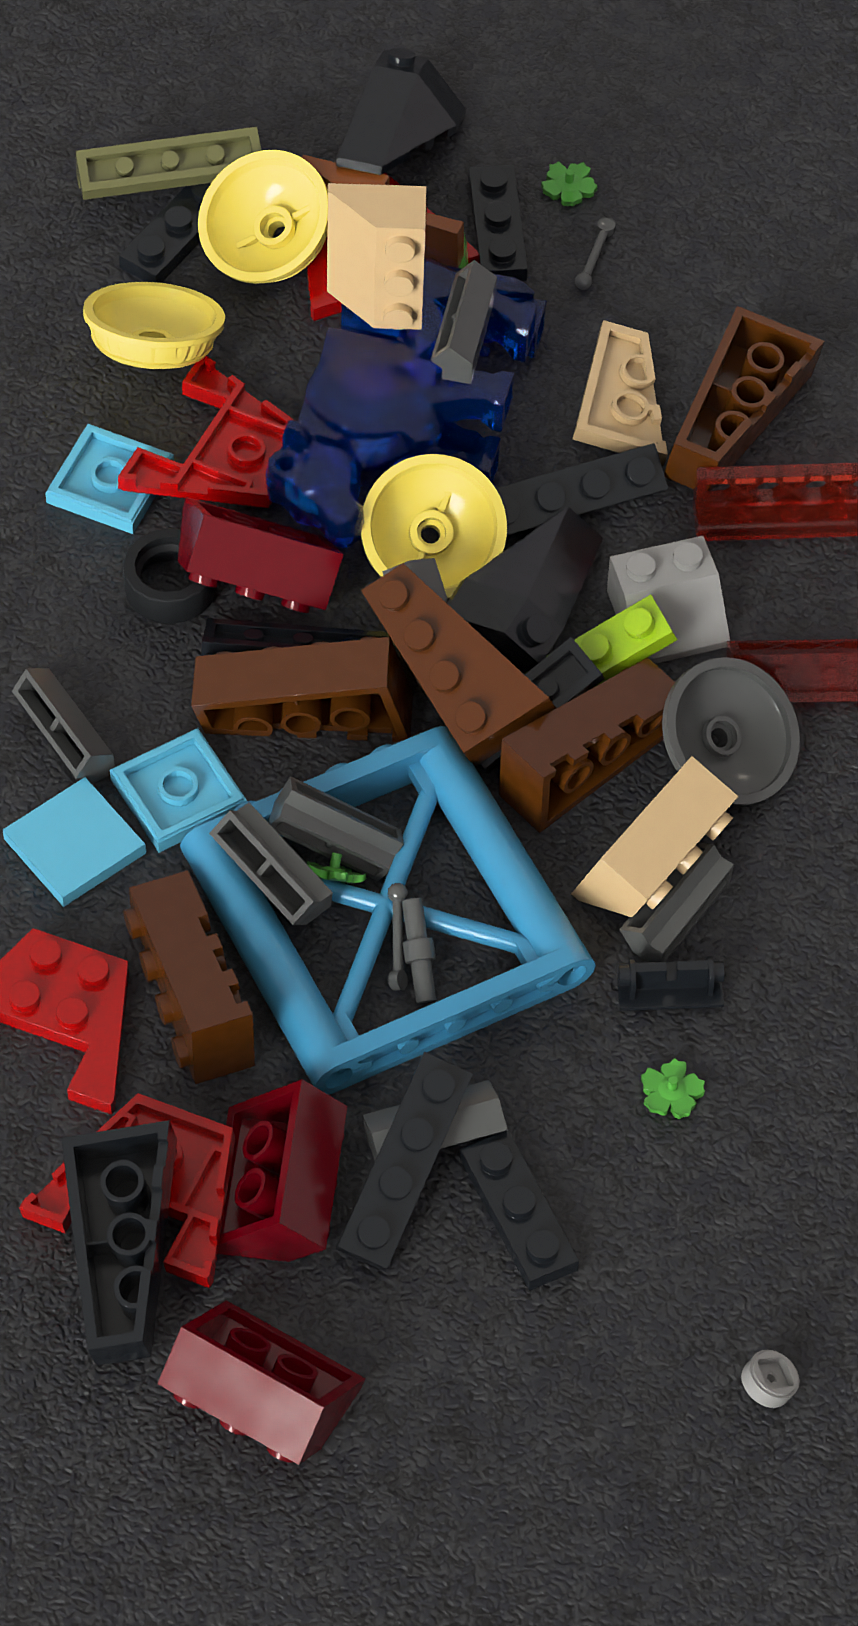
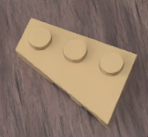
[572,320,668,466]

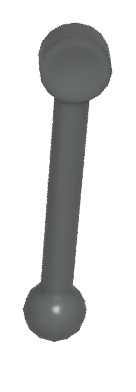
[574,217,616,290]
[387,883,408,991]

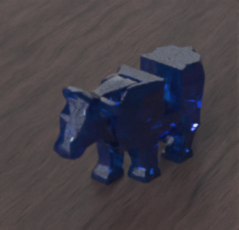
[265,257,547,548]

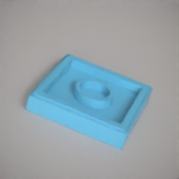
[45,424,174,534]
[110,728,247,853]
[3,777,146,907]

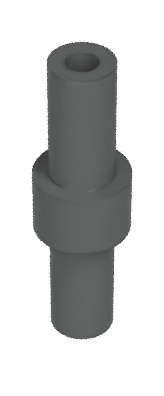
[402,898,437,1004]

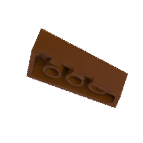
[664,306,825,495]
[361,563,556,767]
[191,637,413,742]
[499,658,675,833]
[123,870,255,1084]

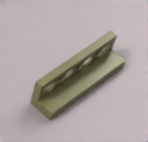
[76,127,262,200]

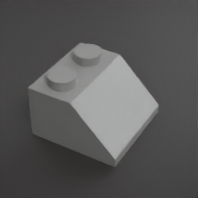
[607,536,730,664]

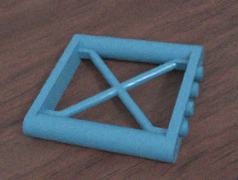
[180,726,596,1094]

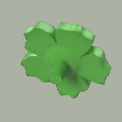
[541,162,598,206]
[307,852,367,883]
[641,1058,705,1119]

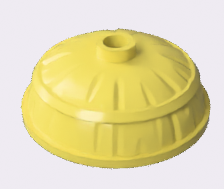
[198,150,328,284]
[83,282,225,369]
[360,454,507,599]

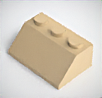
[327,183,426,330]
[571,756,738,917]

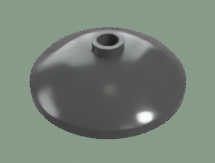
[662,657,800,807]

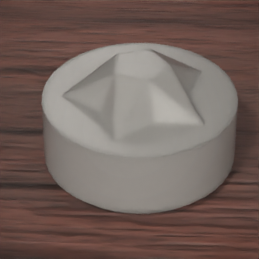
[741,1350,800,1408]

